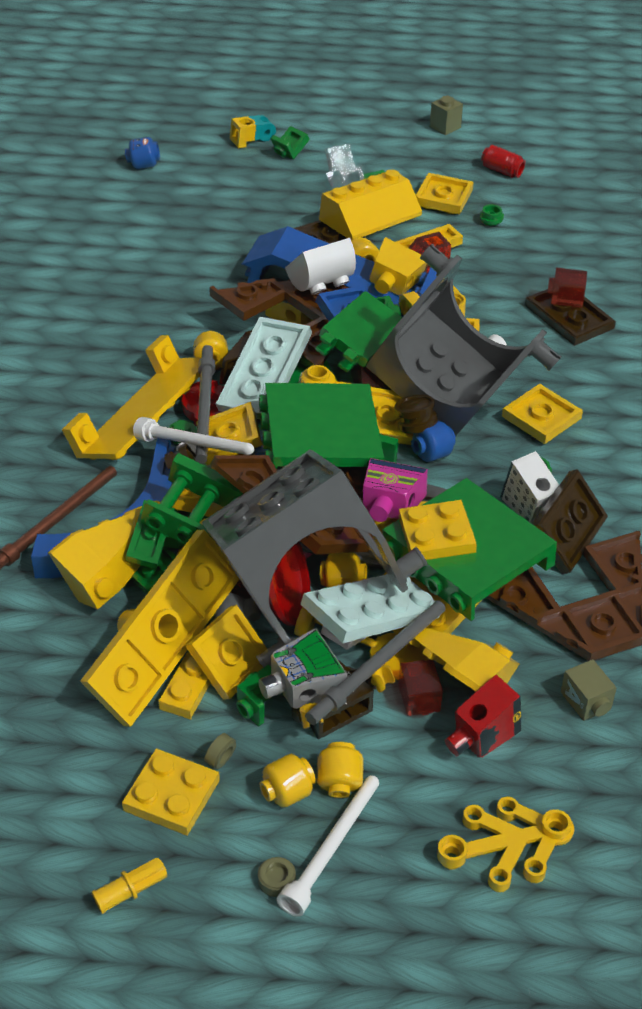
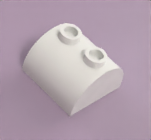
[285,238,356,295]

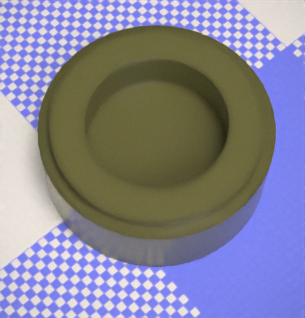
[204,733,236,769]
[258,857,296,897]

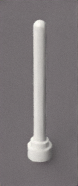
[133,417,254,455]
[277,775,379,917]

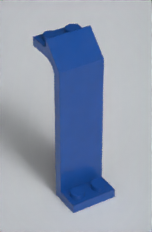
[242,226,437,317]

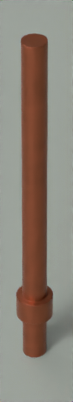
[0,466,117,569]

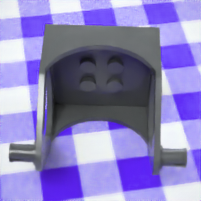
[366,244,562,436]
[201,449,428,668]

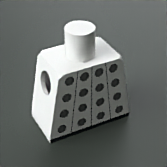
[500,451,559,524]

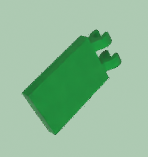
[315,291,403,372]

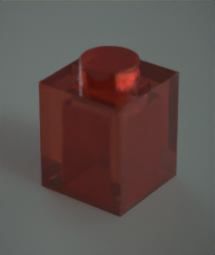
[547,268,587,307]
[398,659,443,716]

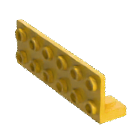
[62,335,202,460]

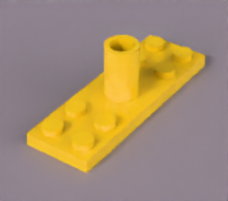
[80,530,240,727]

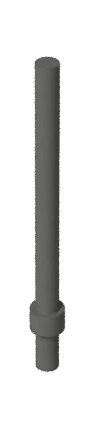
[195,345,215,464]
[305,601,446,725]

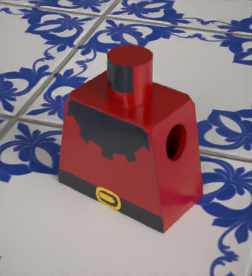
[445,674,521,757]

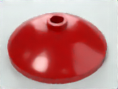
[269,541,310,626]

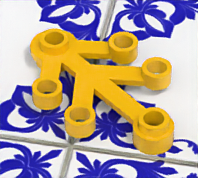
[437,796,574,892]

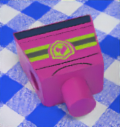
[363,458,428,522]

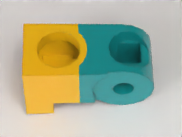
[230,115,276,148]

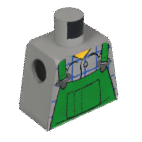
[258,629,347,709]

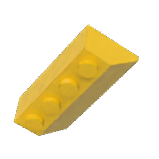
[319,170,422,241]

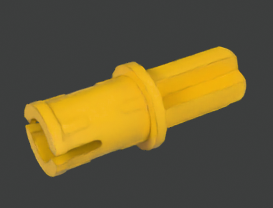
[91,858,167,914]

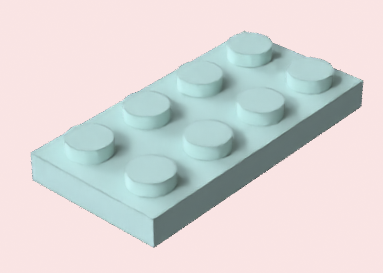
[216,317,312,420]
[301,574,440,643]

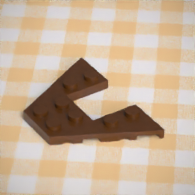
[209,278,348,368]
[210,455,373,554]
[486,531,642,661]

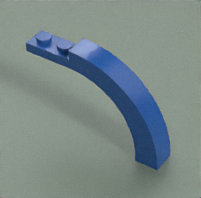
[31,438,176,578]

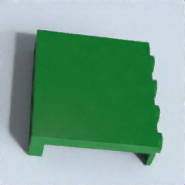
[259,383,384,469]
[382,478,557,621]

